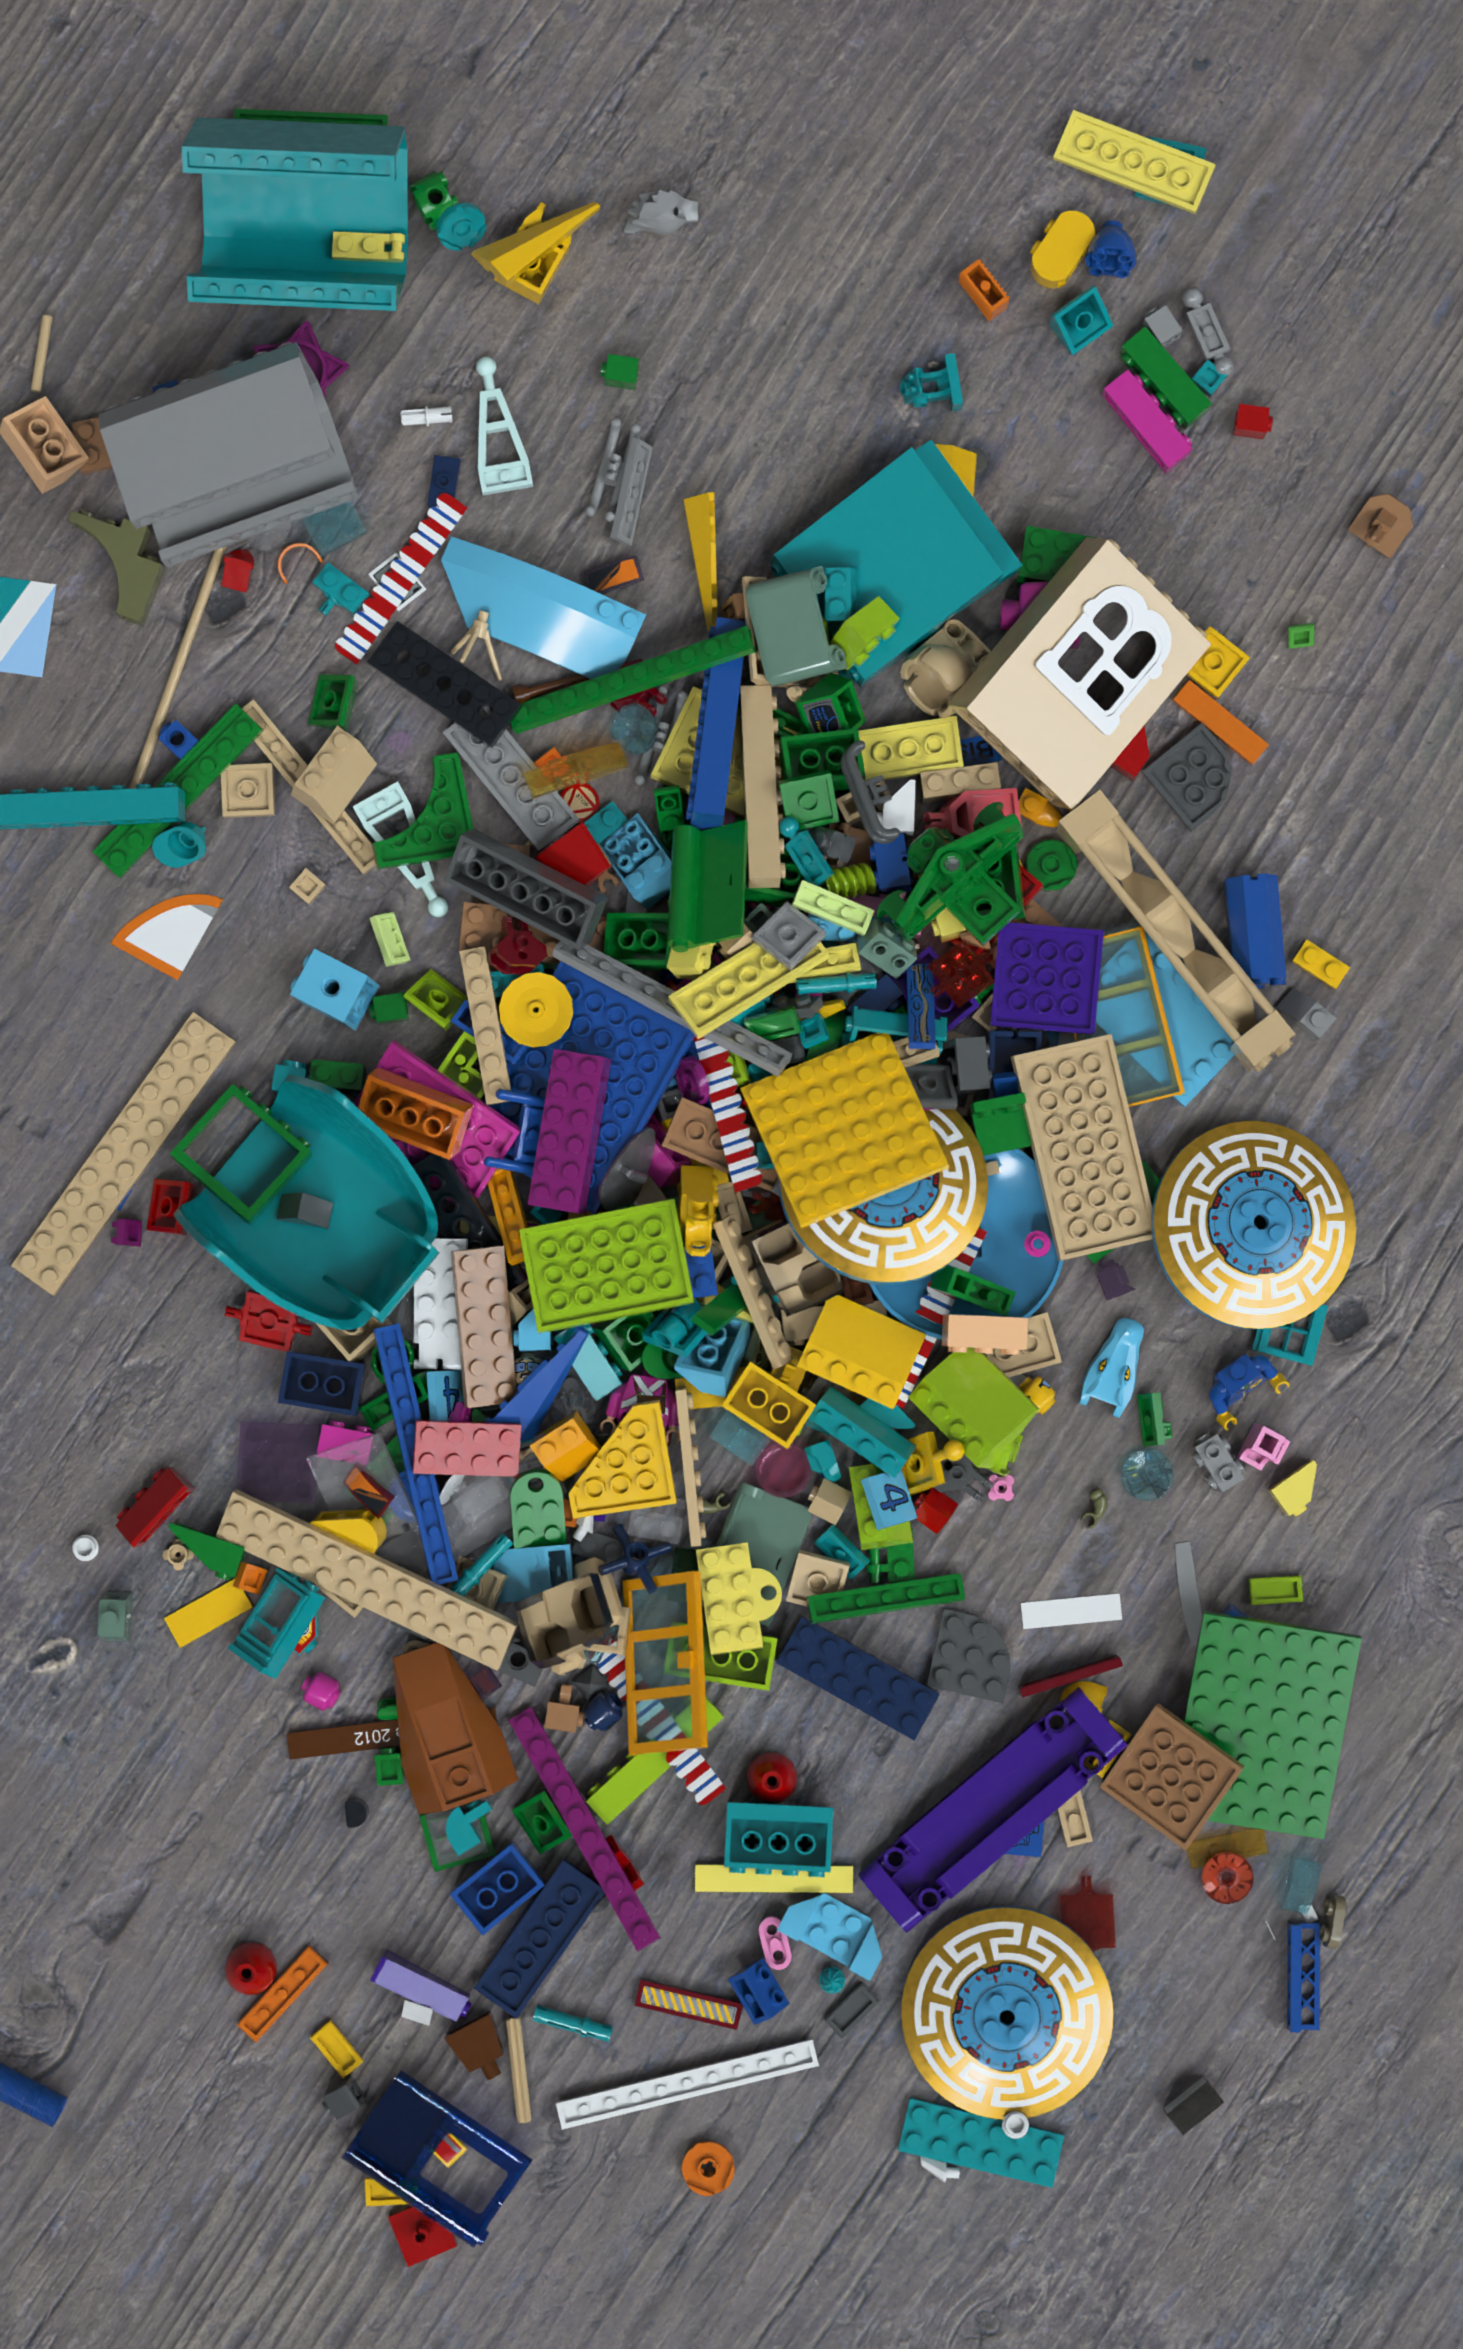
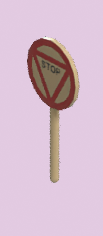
[525,783,600,846]

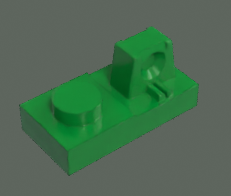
[1137,1392,1173,1447]

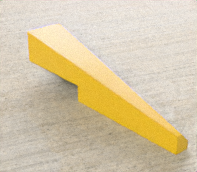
[471,202,600,287]
[684,492,718,631]

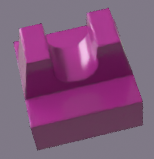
[111,1219,142,1247]

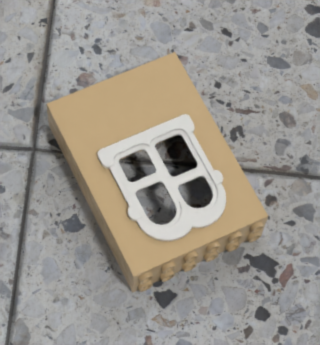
[948,537,1211,810]

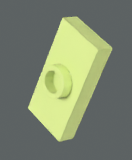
[369,912,410,967]

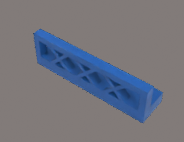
[1287,1922,1320,2033]

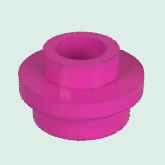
[1024,1231,1051,1257]

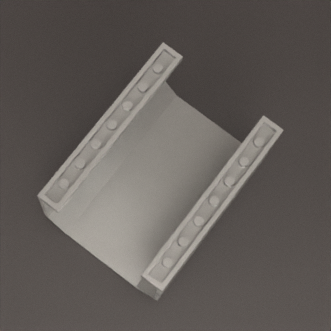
[98,342,360,568]

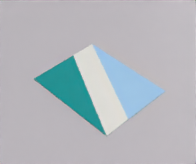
[0,577,56,677]

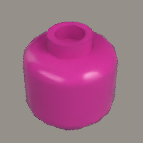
[301,1672,342,1711]

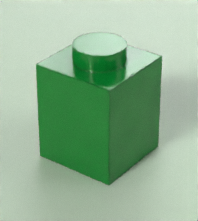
[600,354,639,390]
[369,992,409,1025]

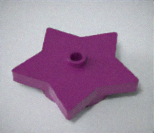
[253,321,350,399]

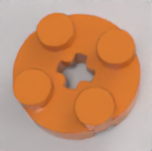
[682,2140,735,2196]

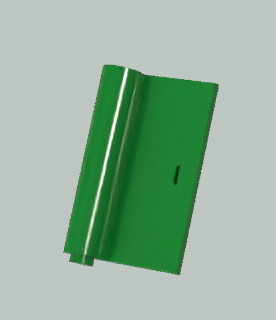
[667,820,748,952]

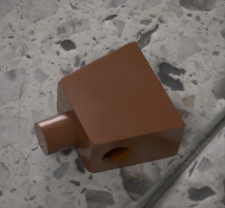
[444,2011,504,2080]

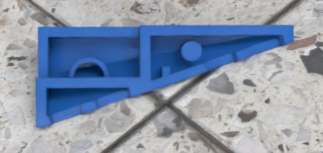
[484,1326,589,1441]

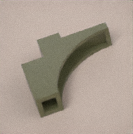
[68,510,165,627]

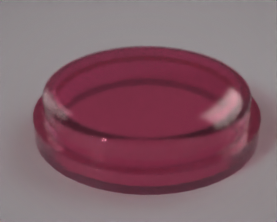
[755,1443,810,1498]

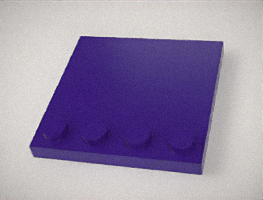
[990,922,1104,1035]

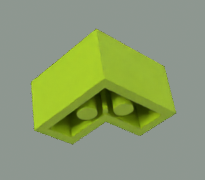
[828,596,900,670]
[438,1031,485,1101]

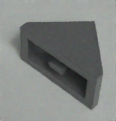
[277,1193,334,1229]

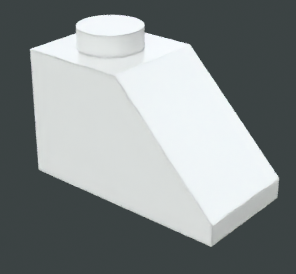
[877,780,915,836]

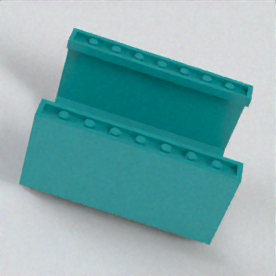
[182,117,408,311]

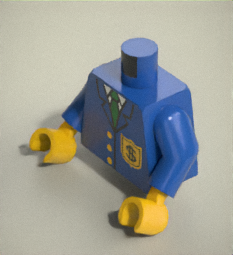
[1208,1354,1290,1431]

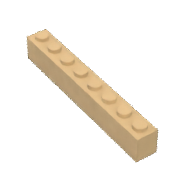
[739,685,785,888]

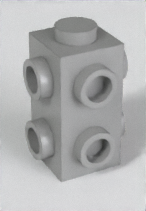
[1192,1432,1245,1493]

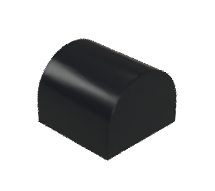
[345,1798,369,1828]

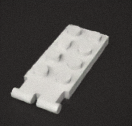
[414,1238,468,1370]

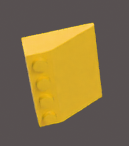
[797,1295,926,1409]

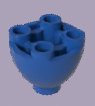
[1085,220,1137,278]

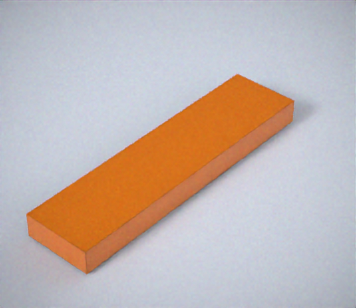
[1172,680,1269,766]
[237,1945,328,2042]

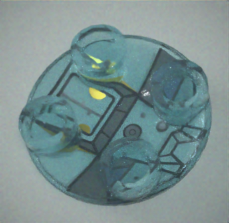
[610,703,658,755]
[1121,1449,1173,1501]

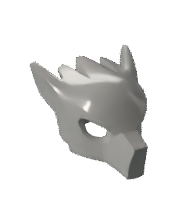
[624,190,698,235]

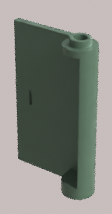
[701,1481,813,1628]

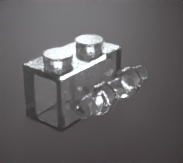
[627,1495,686,1544]

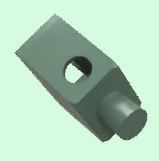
[98,1591,132,1642]

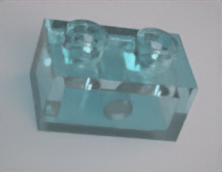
[709,1410,770,1466]

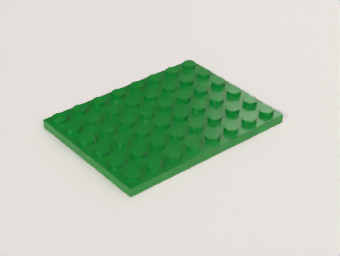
[1183,1611,1362,1839]

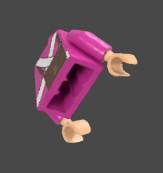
[600,1367,680,1443]

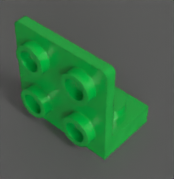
[970,1092,1031,1156]

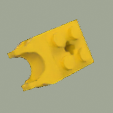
[494,202,573,305]
[678,1165,718,1256]

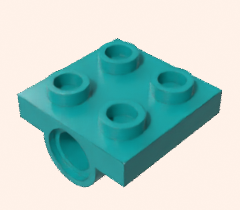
[642,1299,707,1358]

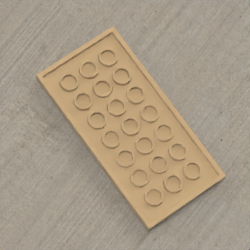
[1011,1034,1153,1261]

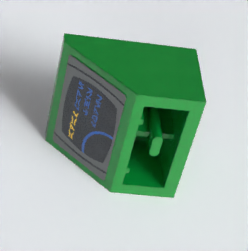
[795,672,866,734]

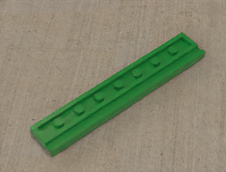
[92,704,264,879]

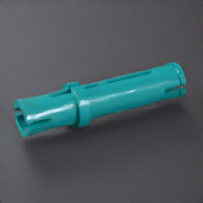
[796,972,876,996]
[449,1532,514,1596]
[533,2004,613,2043]

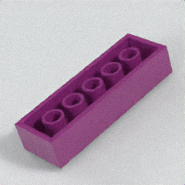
[527,1049,612,1214]

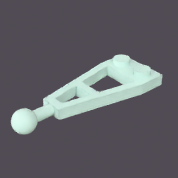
[476,356,533,495]
[353,782,448,917]

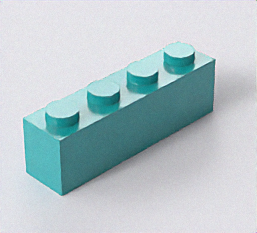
[805,1387,917,1479]

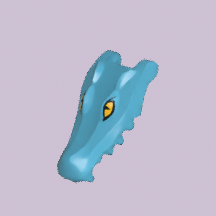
[1078,1318,1144,1418]

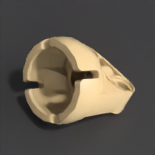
[900,619,991,718]

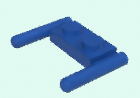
[484,1089,546,1175]

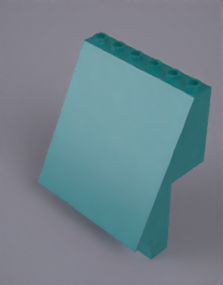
[770,440,1022,687]

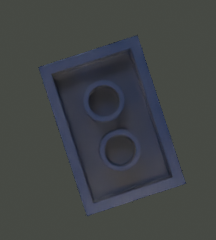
[278,1351,367,1416]

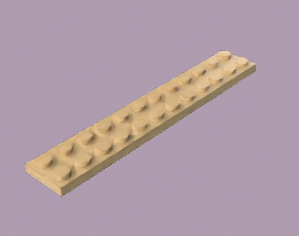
[11,1012,236,1296]
[215,1489,519,1671]

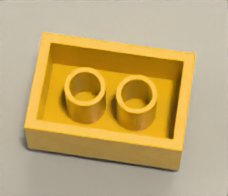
[721,1362,816,1449]

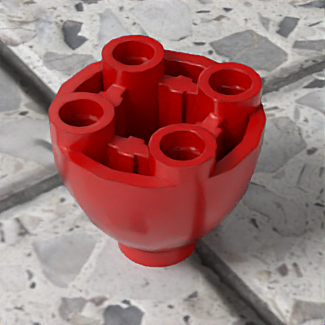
[746,1752,798,1804]
[224,1942,277,1996]

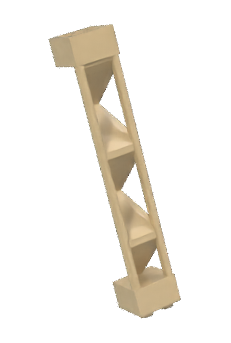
[1056,790,1295,1073]

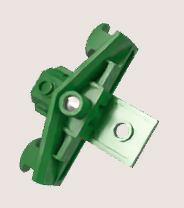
[876,802,1024,946]

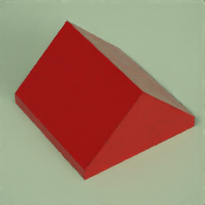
[146,1179,195,1236]

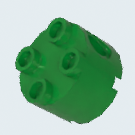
[408,171,459,232]

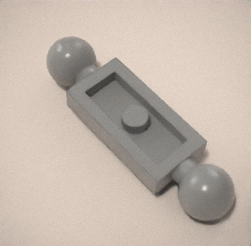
[1182,287,1234,376]

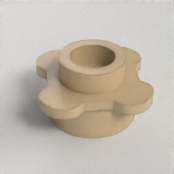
[162,1539,194,1570]

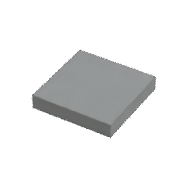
[751,901,826,971]

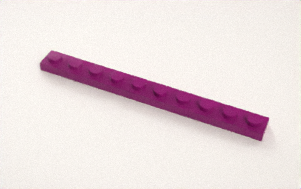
[508,1707,661,1952]

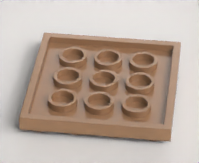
[1100,1703,1245,1851]

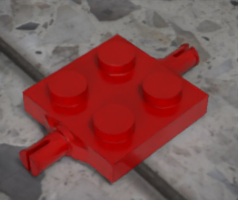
[225,1289,313,1352]

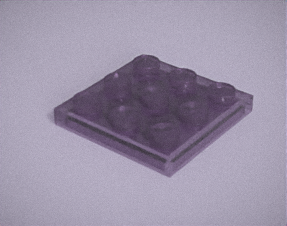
[237,1421,320,1504]

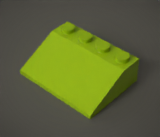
[908,1347,1039,1468]

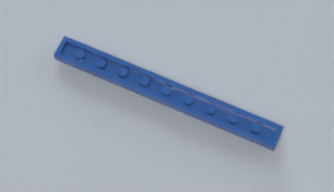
[373,1323,458,1585]

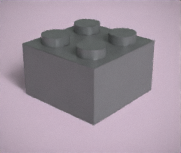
[940,1036,992,1096]

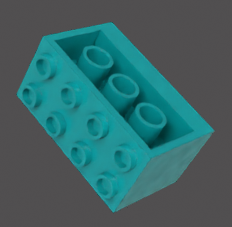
[724,1802,833,1877]

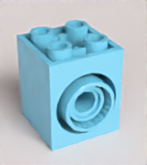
[290,949,380,1031]

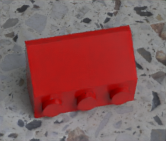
[115,1467,195,1548]

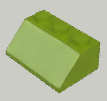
[849,1464,913,1550]

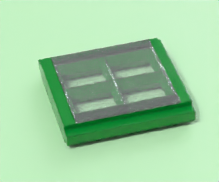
[419,1801,496,1872]

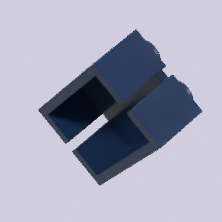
[985,1031,1042,1100]

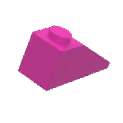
[646,1114,692,1188]

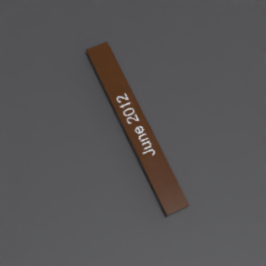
[287,1707,498,1760]

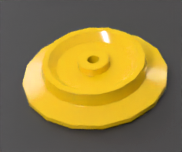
[499,972,574,1048]

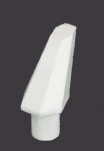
[572,1516,594,1542]
[920,2156,959,2182]

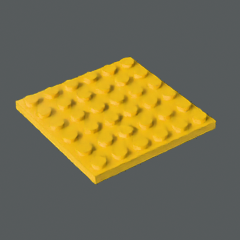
[741,1033,949,1228]

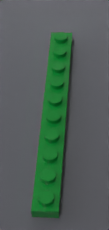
[511,626,755,734]

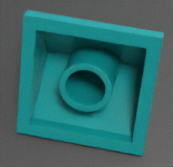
[1049,285,1114,355]

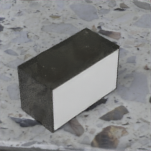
[1163,2076,1224,2135]

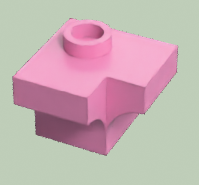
[1236,1423,1290,1470]

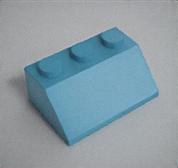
[674,1318,751,1397]

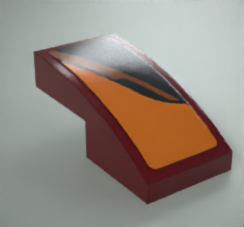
[343,1461,396,1519]

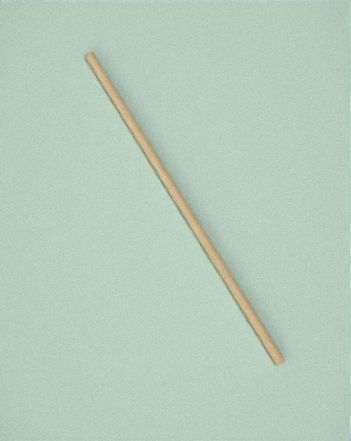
[129,546,227,789]

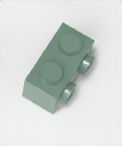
[855,918,918,979]

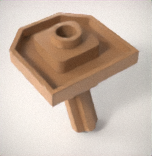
[1348,493,1413,558]

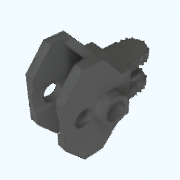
[934,1454,994,1502]

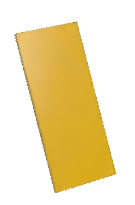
[164,1579,253,1648]

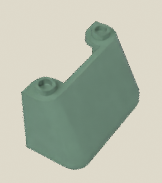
[746,566,847,686]

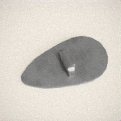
[599,1127,655,1212]

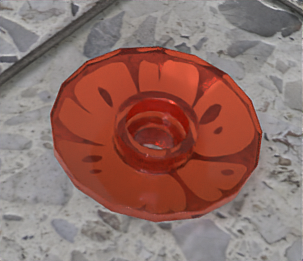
[1201,1852,1254,1904]

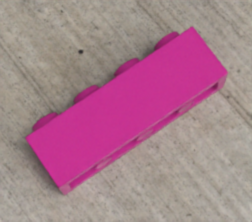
[1102,370,1192,474]

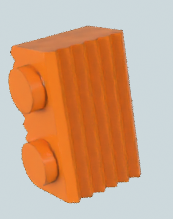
[958,259,1010,321]

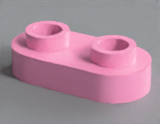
[759,1916,792,1970]

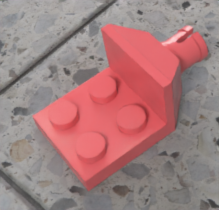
[923,788,1023,840]

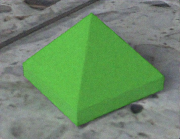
[1288,623,1314,649]

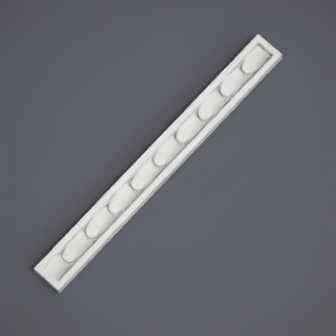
[556,2038,819,2129]

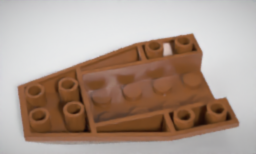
[393,1642,519,1814]

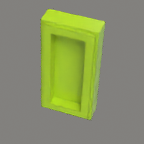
[1248,1575,1303,1605]

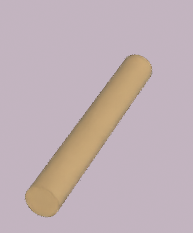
[31,315,53,393]

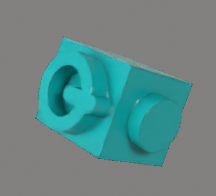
[271,1060,310,1093]

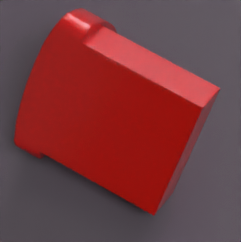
[221,549,254,593]

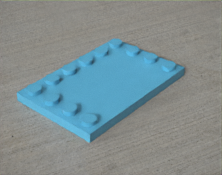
[1095,930,1242,1107]

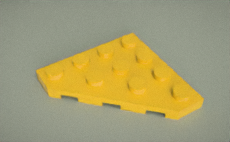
[568,1400,677,1519]

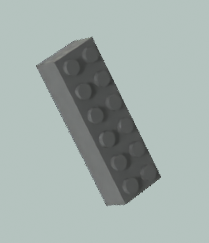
[444,829,608,950]

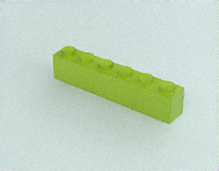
[586,1696,724,1825]

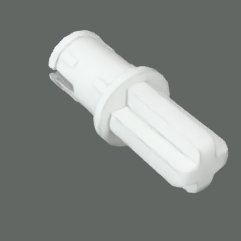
[400,406,452,427]

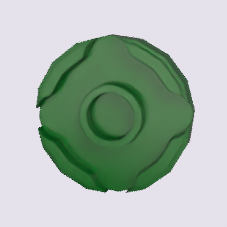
[1025,839,1078,892]

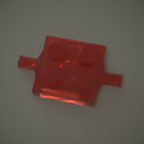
[927,941,995,1008]
[1060,1875,1116,1953]

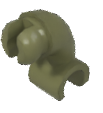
[1080,1488,1108,1529]
[697,1491,731,1514]

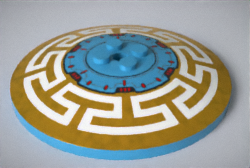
[778,1109,988,1285]
[1151,1121,1356,1329]
[901,1906,1113,2119]

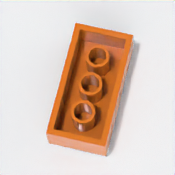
[358,1067,474,1160]

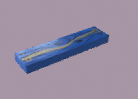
[906,964,936,1049]

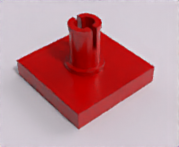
[388,2195,458,2267]

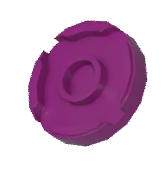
[676,1055,709,1106]

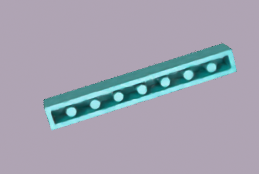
[0,783,185,830]

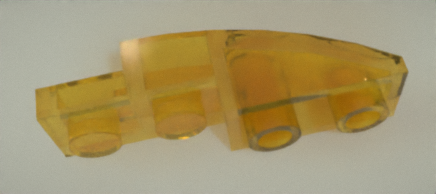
[523,743,629,799]

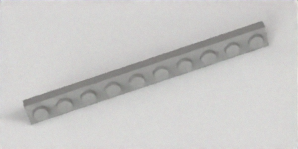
[552,941,792,1076]

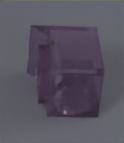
[1095,1259,1136,1301]

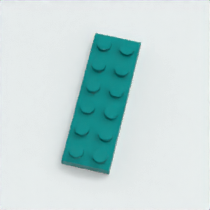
[898,2097,1064,2188]

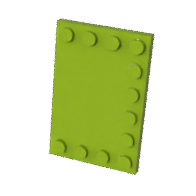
[519,1199,695,1334]

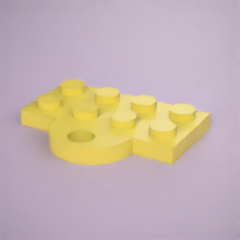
[696,1542,782,1655]

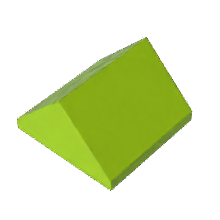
[403,969,468,1032]

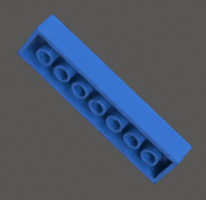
[686,617,746,831]

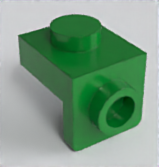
[374,1747,404,1786]

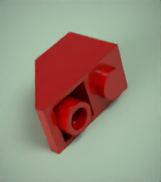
[1110,726,1150,782]

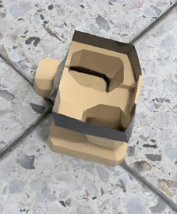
[742,1218,846,1316]
[515,1557,625,1676]

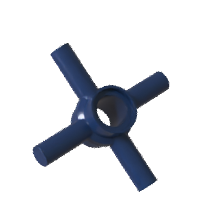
[598,1524,672,1594]

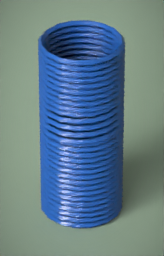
[0,2062,68,2127]

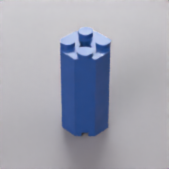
[1223,874,1286,989]

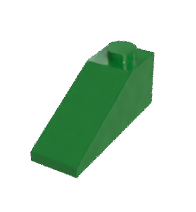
[930,1265,1016,1317]
[360,1369,433,1431]
[168,1522,246,1581]

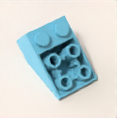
[600,813,671,910]
[494,1543,574,1603]

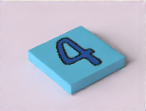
[426,1370,464,1421]
[861,1469,917,1530]

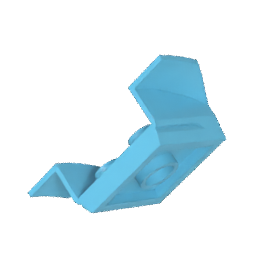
[777,1893,882,1981]

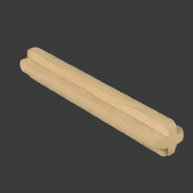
[506,2017,531,2123]

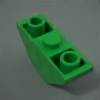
[653,785,685,850]

